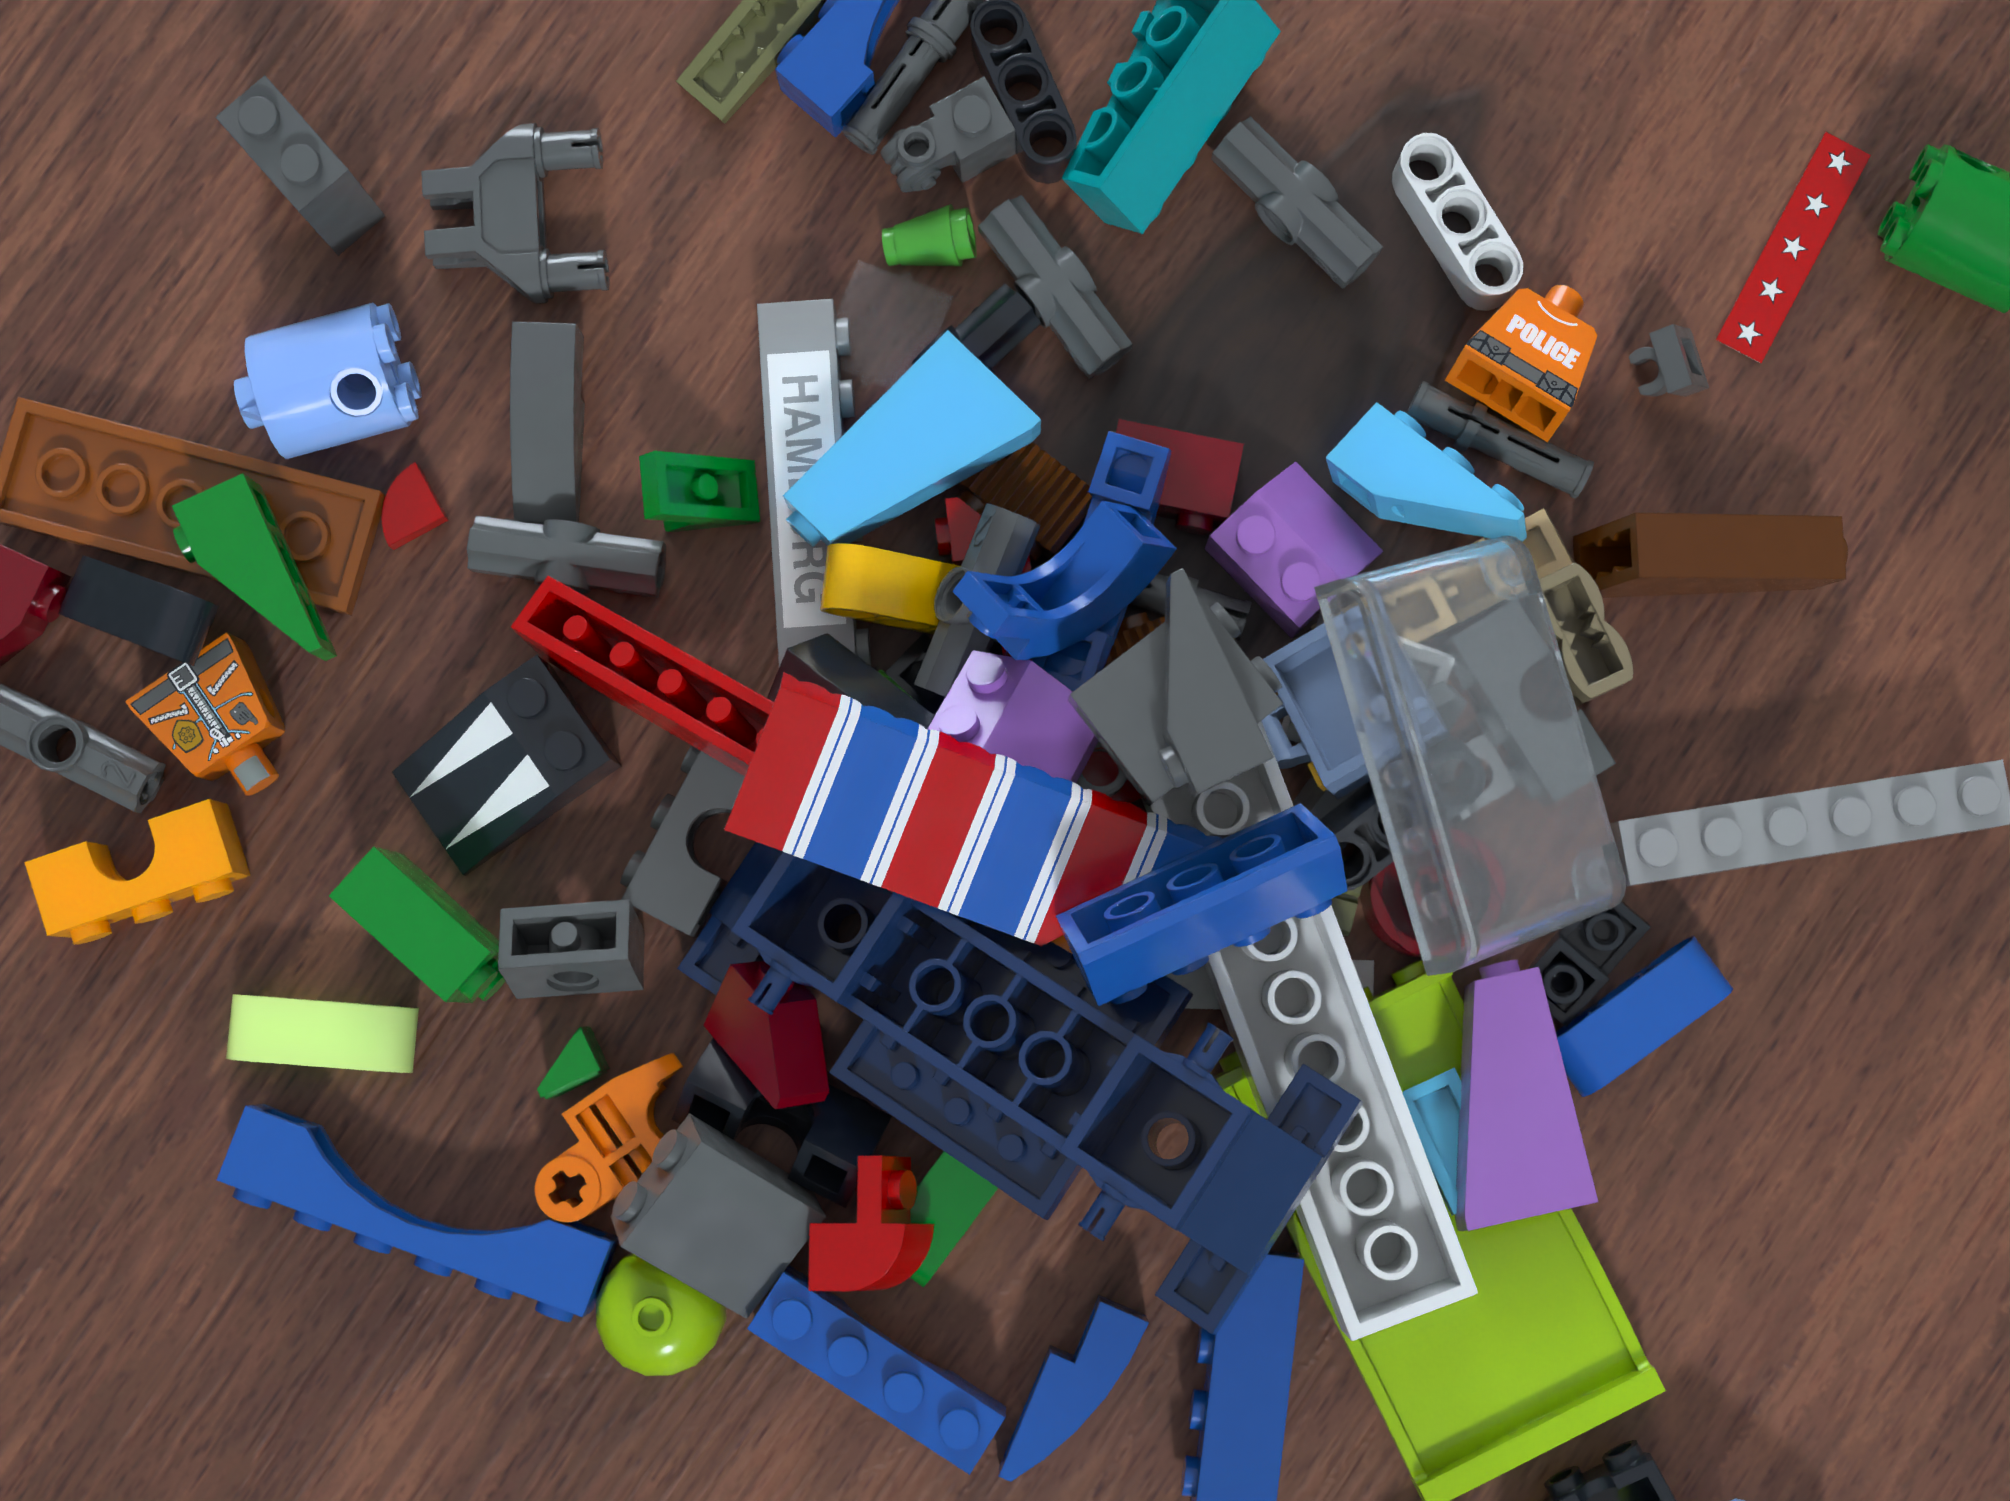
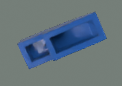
[999,1295,1149,1482]

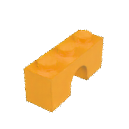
[24,799,251,945]

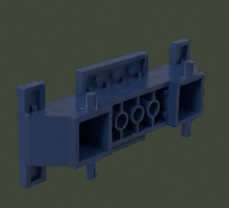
[677,842,1363,1335]

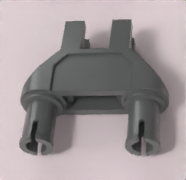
[421,123,610,304]

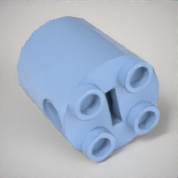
[234,302,422,459]

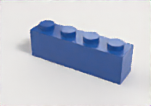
[1181,1250,1304,1501]

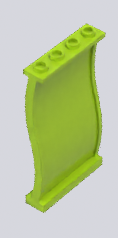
[1214,958,1666,1501]

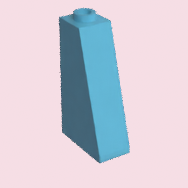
[783,330,1041,547]

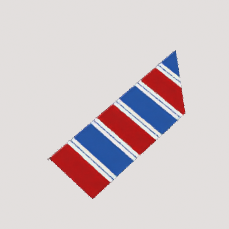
[724,672,1222,946]

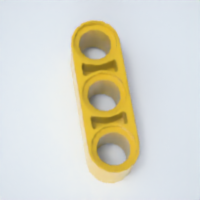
[820,543,961,635]

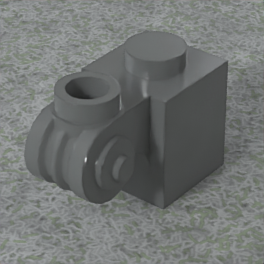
[880,76,1016,193]

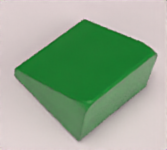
[537,1026,610,1099]

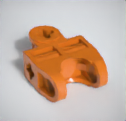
[535,1053,684,1222]

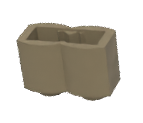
[1521,562,1633,706]

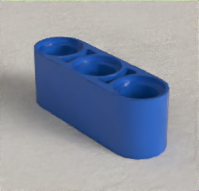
[1556,936,1733,1097]

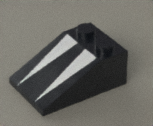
[392,655,621,876]

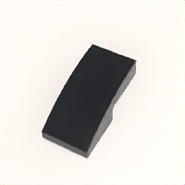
[1527,882,1651,1027]

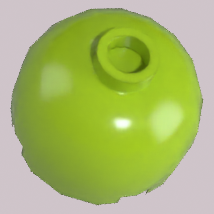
[596,1253,726,1376]

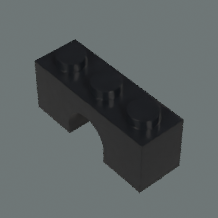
[672,1038,892,1208]

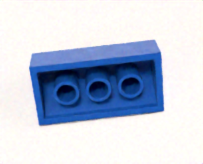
[1056,803,1348,1006]

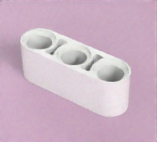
[1392,133,1523,311]

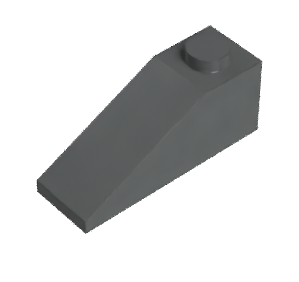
[1158,568,1274,797]

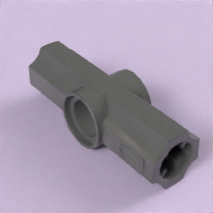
[1211,116,1383,289]
[978,195,1133,380]
[914,503,1040,697]
[467,516,666,598]
[0,682,166,813]

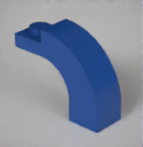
[952,501,1177,660]

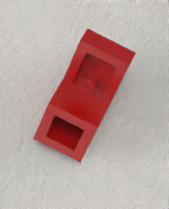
[808,1155,934,1292]

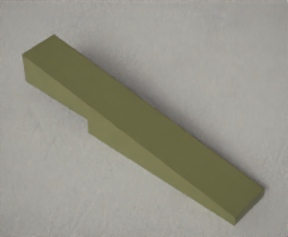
[676,0,827,124]

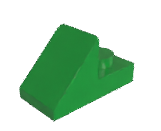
[639,451,760,532]

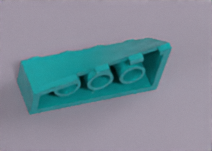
[1062,0,1281,234]

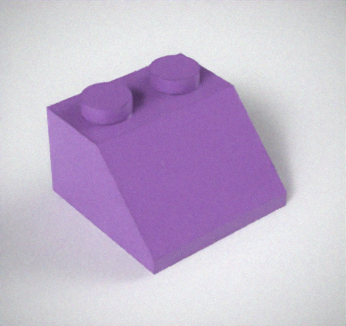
[1205,462,1383,639]
[927,650,1098,783]

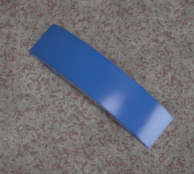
[1032,431,1172,691]

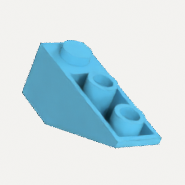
[1326,402,1527,544]

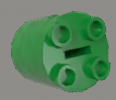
[1878,144,2010,314]

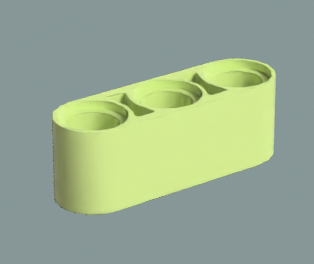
[226,994,419,1073]

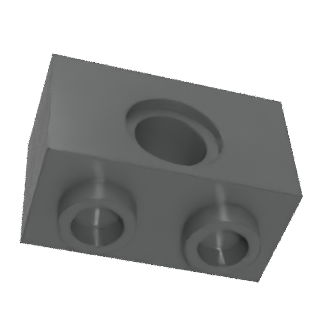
[498,899,645,999]

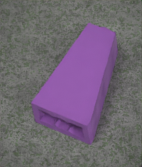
[1455,960,1598,1231]

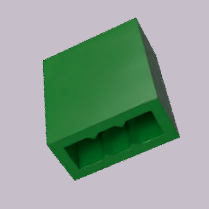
[329,846,506,1003]

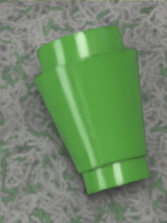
[882,204,977,267]

